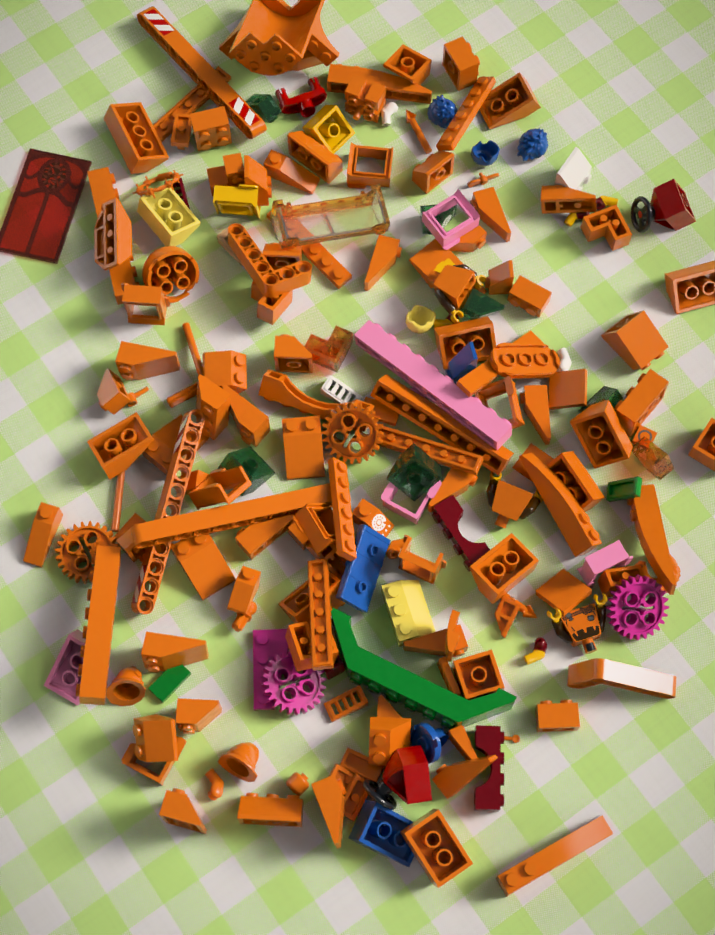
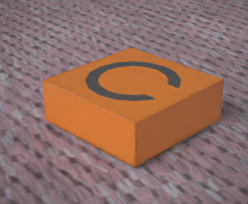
[631,425,657,451]

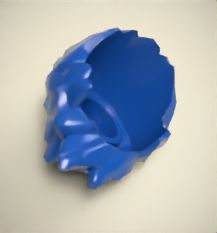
[427,95,458,129]
[517,128,548,161]

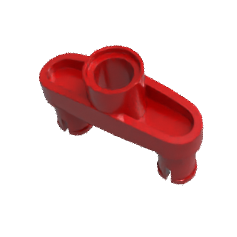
[275,77,327,117]

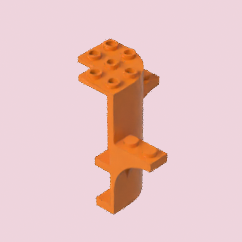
[219,0,339,76]

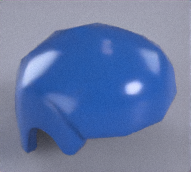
[471,140,500,166]

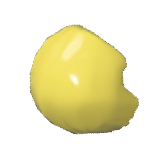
[405,305,436,334]

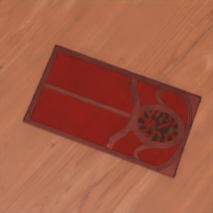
[0,148,92,264]

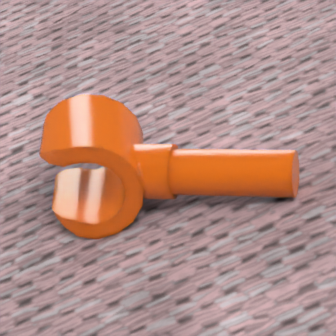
[127,386,149,407]

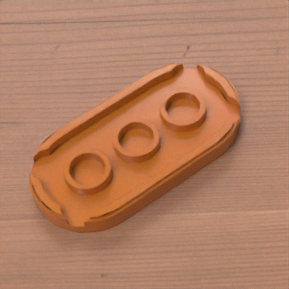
[489,343,560,379]

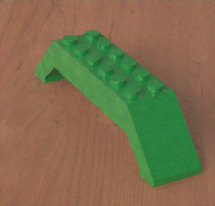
[331,608,517,730]

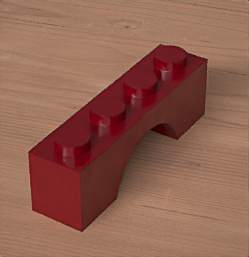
[432,495,490,572]
[474,725,504,812]

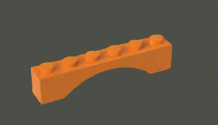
[258,369,375,432]

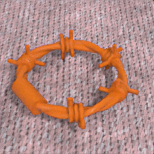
[133,170,183,198]

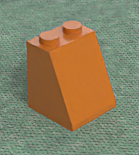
[601,310,668,370]

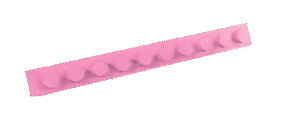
[354,320,512,450]

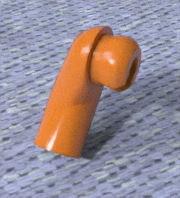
[386,538,411,559]
[205,768,224,801]

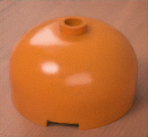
[142,246,199,303]

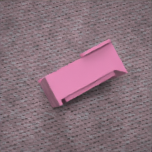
[422,189,480,250]
[381,463,442,524]
[577,540,633,588]

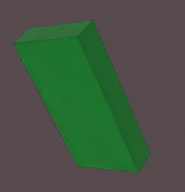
[606,476,642,502]
[148,665,191,703]

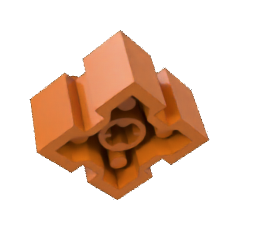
[345,75,386,123]

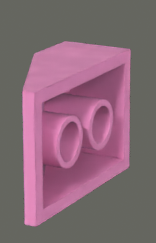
[44,629,86,706]

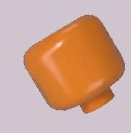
[286,772,309,796]

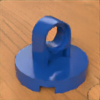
[410,722,449,764]

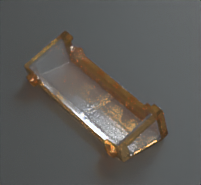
[270,184,390,249]

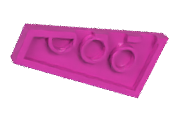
[253,629,289,710]

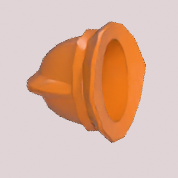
[106,666,146,706]
[217,742,259,782]

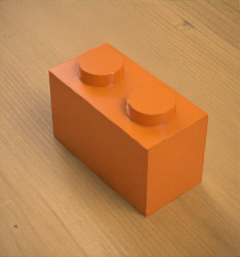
[507,276,552,317]
[535,700,580,732]

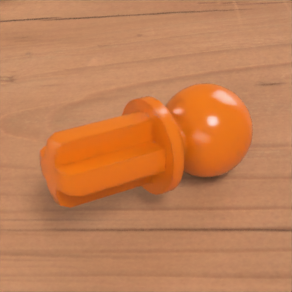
[232,601,257,632]

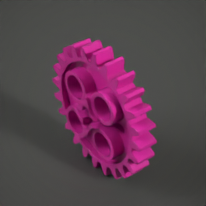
[606,575,669,640]
[261,650,326,716]

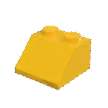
[302,105,355,154]

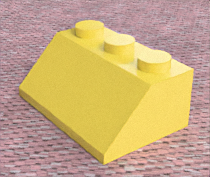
[137,188,201,246]
[381,580,435,647]

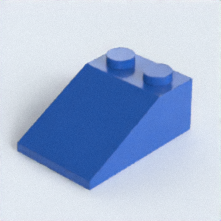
[349,800,414,867]

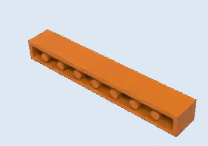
[87,167,139,305]
[370,374,514,476]
[76,545,121,705]

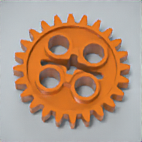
[321,402,384,464]
[55,521,119,584]

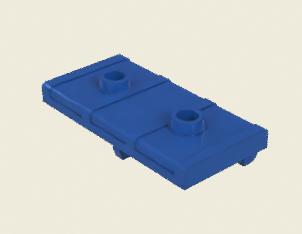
[336,524,391,613]

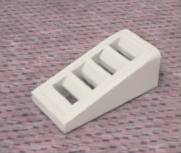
[321,375,363,404]

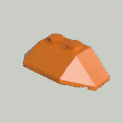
[94,198,132,271]

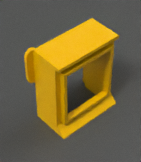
[213,184,261,219]

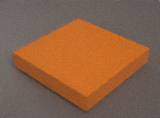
[548,369,587,410]
[535,568,592,616]

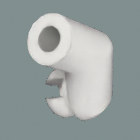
[381,102,398,126]
[556,348,572,372]

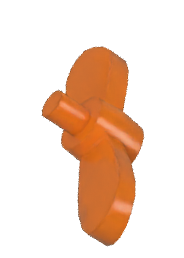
[467,172,499,188]

